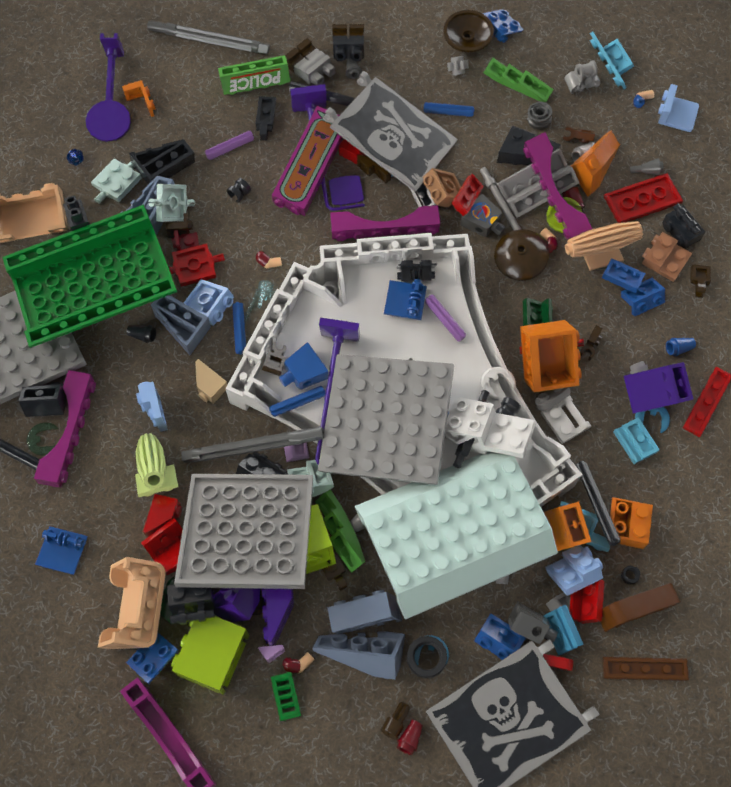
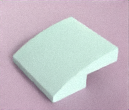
[287,459,334,497]

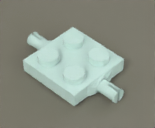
[91,158,142,204]
[148,184,195,222]

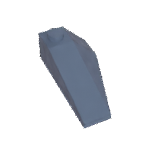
[313,631,405,679]

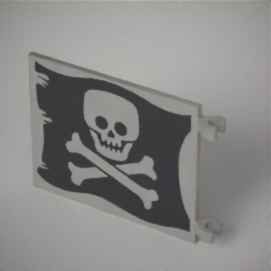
[323,71,458,192]
[426,640,600,787]

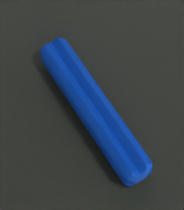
[424,102,474,117]
[232,302,246,355]
[269,386,326,417]

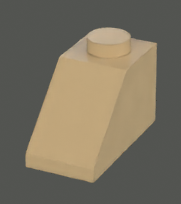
[196,359,228,404]

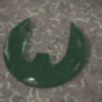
[26,422,59,456]

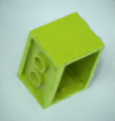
[306,504,336,574]
[171,616,250,695]

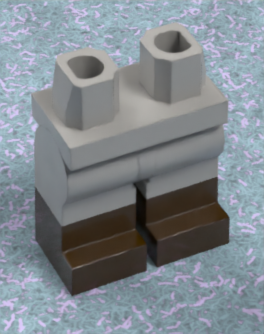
[285,38,335,85]

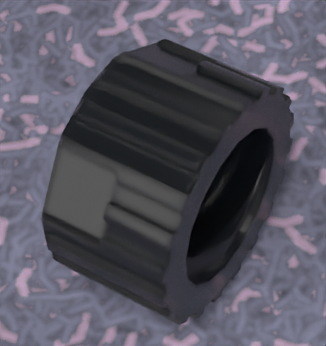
[621,565,641,585]

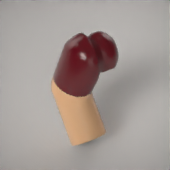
[540,228,558,253]
[256,251,282,269]
[282,652,315,673]

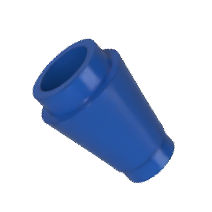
[666,338,696,356]

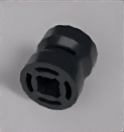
[226,178,251,203]
[496,397,521,416]

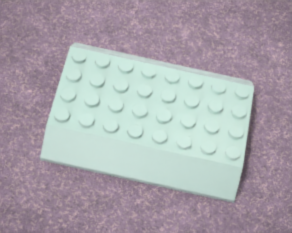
[355,451,558,620]

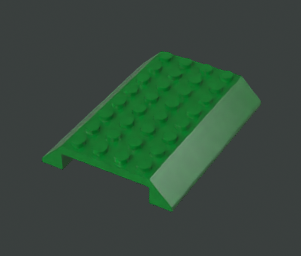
[2,204,177,348]

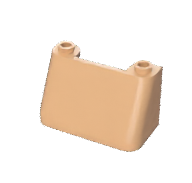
[98,557,166,649]

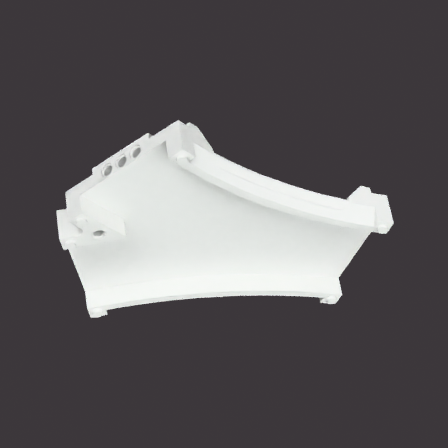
[226,233,582,507]

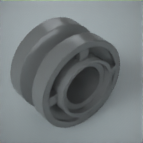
[528,102,552,130]

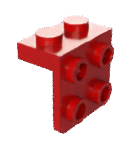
[141,518,183,575]

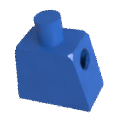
[279,342,328,390]

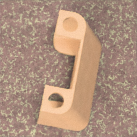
[0,183,68,243]

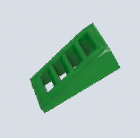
[271,672,301,721]

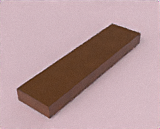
[602,657,689,681]

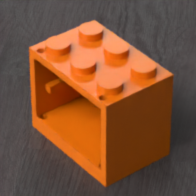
[520,320,582,392]

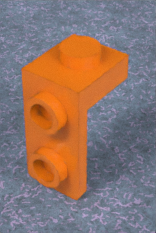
[122,80,156,117]

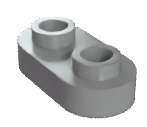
[535,387,571,411]

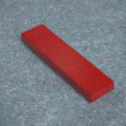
[682,367,731,438]

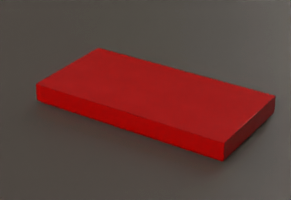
[603,173,683,223]

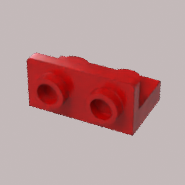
[569,580,604,624]

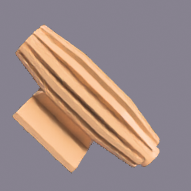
[565,221,643,271]

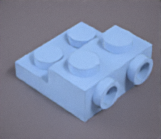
[184,279,234,326]
[136,382,168,432]
[546,545,603,596]

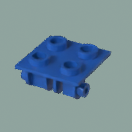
[483,9,524,43]
[384,279,427,320]
[35,526,88,575]
[126,632,179,684]

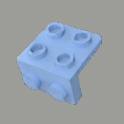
[658,84,699,132]

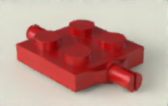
[169,243,225,287]

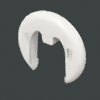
[481,367,516,400]

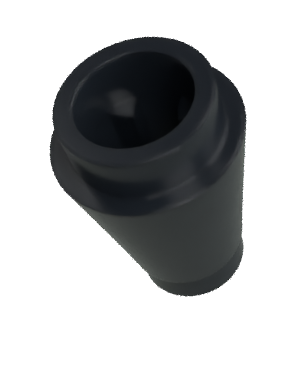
[127,325,156,343]

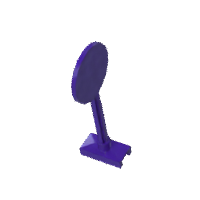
[85,33,131,142]

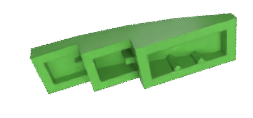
[483,58,553,103]
[315,489,365,573]

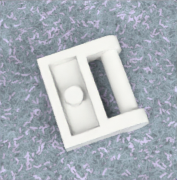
[541,395,591,444]

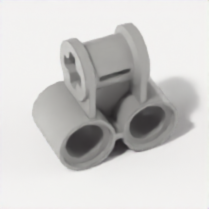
[565,60,600,94]

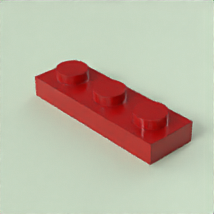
[452,173,484,216]

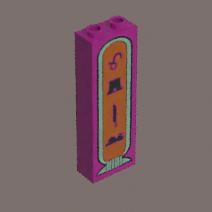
[272,106,344,216]

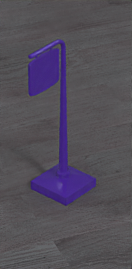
[290,84,365,211]
[315,317,360,465]

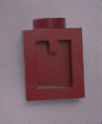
[172,230,199,251]

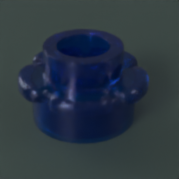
[66,149,84,166]

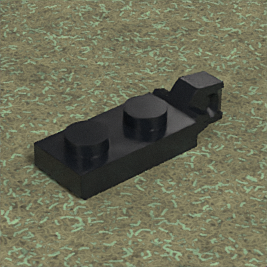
[256,96,277,141]

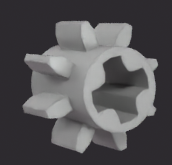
[447,56,469,75]

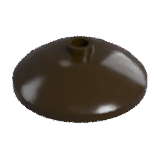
[443,10,494,53]
[494,229,549,281]

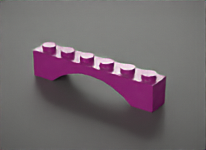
[523,132,592,239]
[330,205,440,241]
[34,370,96,488]
[120,677,217,787]

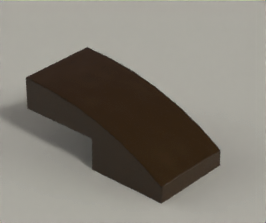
[357,155,391,184]

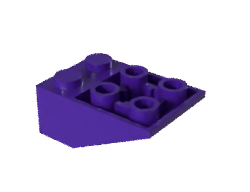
[624,362,693,414]
[214,588,260,623]
[262,588,294,646]

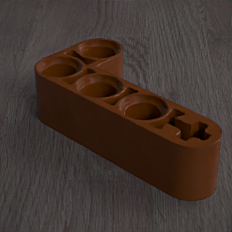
[600,583,681,632]

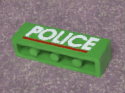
[218,55,290,95]

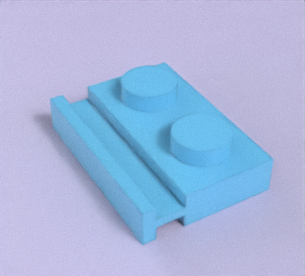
[613,417,659,464]

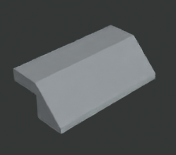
[497,149,579,218]

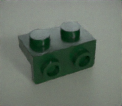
[523,298,553,326]

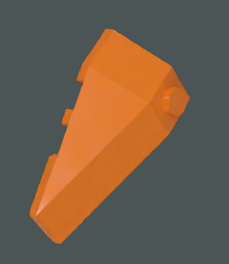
[571,131,620,196]

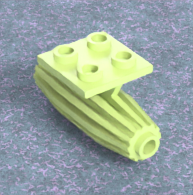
[135,433,178,497]

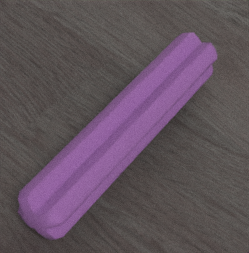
[205,131,254,160]
[425,295,466,342]

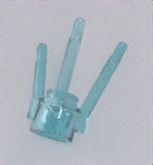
[244,280,275,322]

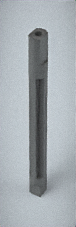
[147,20,270,54]
[181,427,324,463]

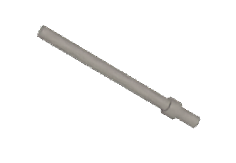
[480,167,525,250]

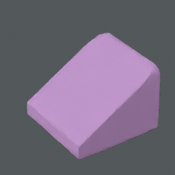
[284,442,309,462]
[258,645,285,663]

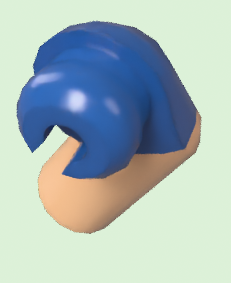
[633,90,654,108]

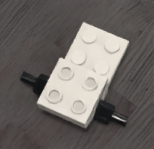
[445,390,536,468]

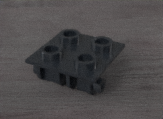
[397,260,437,282]

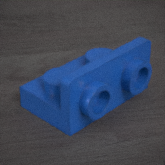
[602,258,645,293]
[621,278,665,316]
[474,613,526,660]

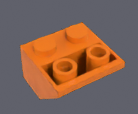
[610,497,653,549]
[544,502,591,551]

